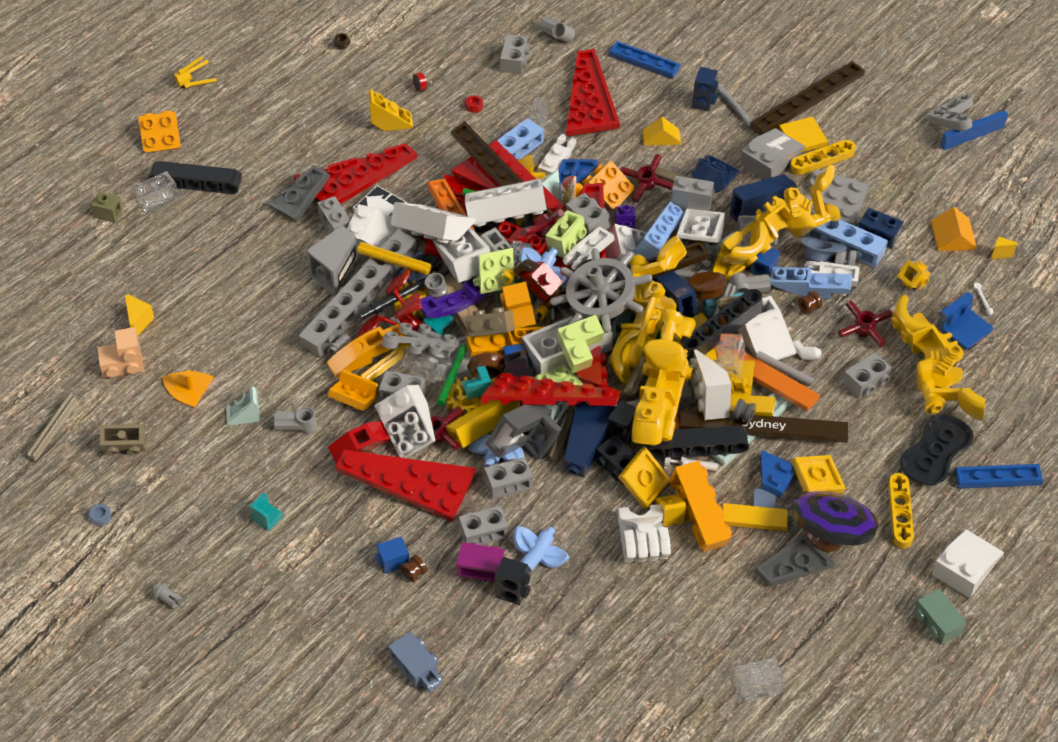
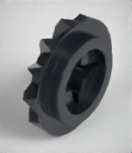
[411,254,441,274]

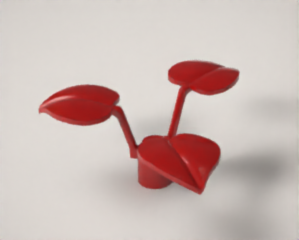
[356,269,422,338]

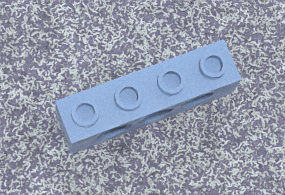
[497,118,544,160]
[633,202,685,260]
[805,220,888,268]

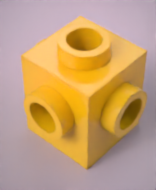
[897,260,931,290]

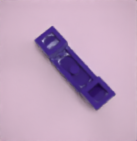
[419,280,490,318]

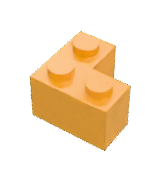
[500,282,537,328]

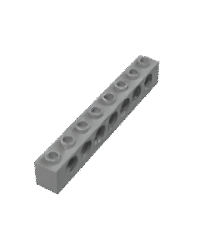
[299,229,418,358]

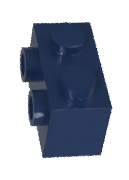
[692,66,719,111]
[858,207,904,249]

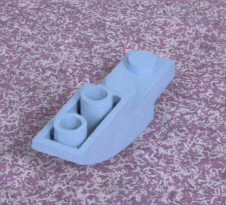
[770,267,852,299]

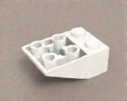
[606,224,665,261]
[737,296,796,364]
[690,350,731,420]
[374,385,435,458]

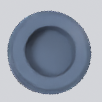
[88,504,111,526]

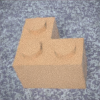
[97,327,144,378]

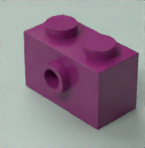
[456,542,505,582]

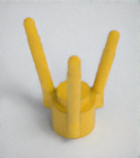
[173,56,217,88]

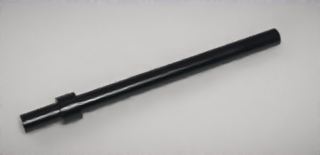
[358,266,451,320]

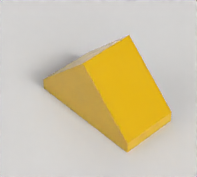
[642,117,681,146]
[125,294,154,336]
[655,494,686,527]

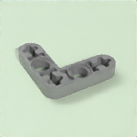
[929,94,973,131]

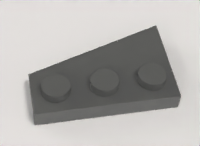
[267,165,330,222]
[755,534,834,587]

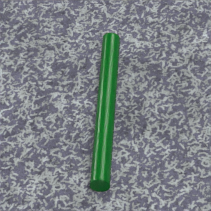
[437,344,467,406]

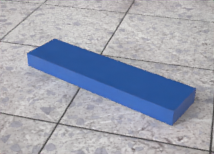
[609,41,681,79]
[940,110,1008,150]
[954,464,1043,489]

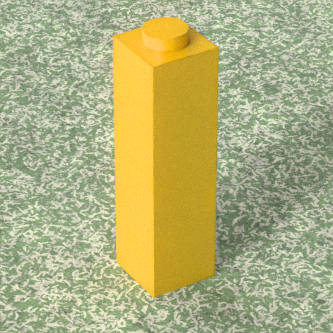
[445,400,520,448]

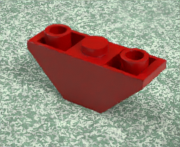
[496,221,547,255]
[577,346,608,388]
[328,421,391,465]

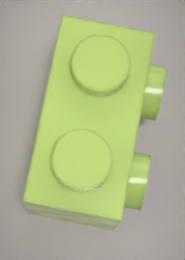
[545,210,586,258]

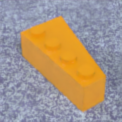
[669,460,732,552]

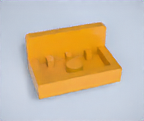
[328,370,378,411]

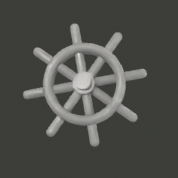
[550,248,652,333]

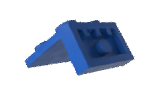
[937,292,993,350]

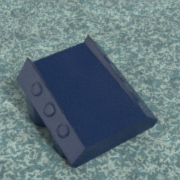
[691,155,740,193]

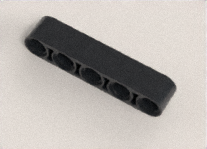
[148,161,242,194]
[683,289,763,361]
[645,426,749,459]

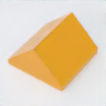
[931,207,977,251]

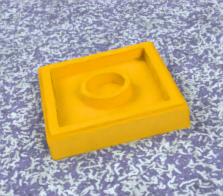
[779,116,828,153]
[618,448,670,508]
[791,455,846,493]

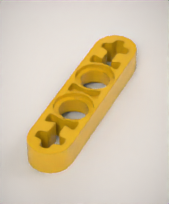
[790,140,856,175]
[888,473,914,549]

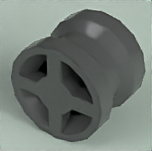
[733,399,756,424]

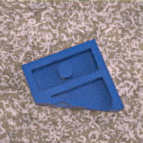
[559,159,598,185]
[760,450,796,498]

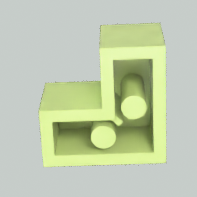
[557,315,604,373]

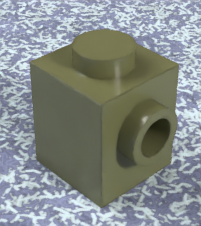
[90,192,123,223]

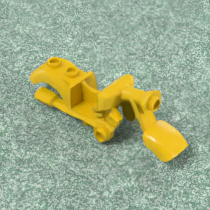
[722,165,841,266]
[609,235,687,385]
[891,294,985,421]
[632,309,696,445]

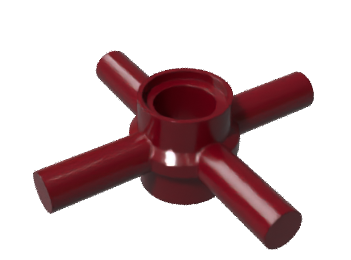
[620,154,674,203]
[521,209,564,238]
[838,300,893,348]
[431,405,464,451]

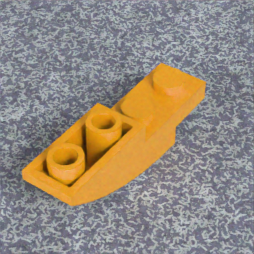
[327,324,407,378]
[465,326,545,357]

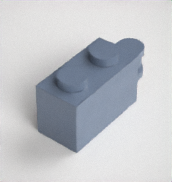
[388,631,443,693]

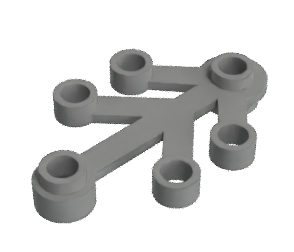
[382,323,459,355]

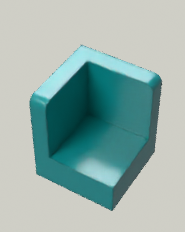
[423,315,453,338]
[462,366,491,400]
[250,492,283,531]

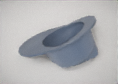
[801,237,847,262]

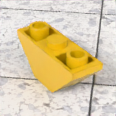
[368,89,413,131]

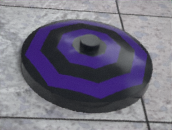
[791,491,878,545]

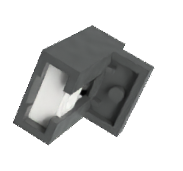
[485,404,562,460]

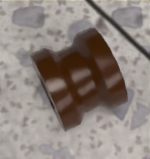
[797,291,822,315]
[400,555,428,583]

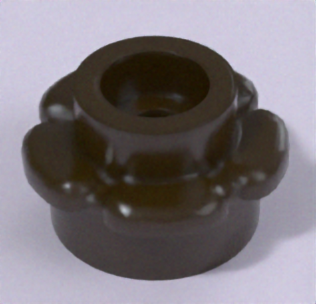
[333,33,351,49]

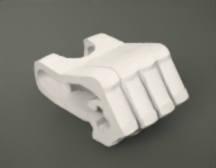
[618,504,671,562]

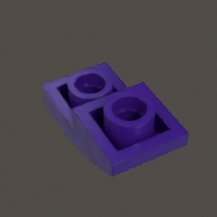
[615,205,636,229]

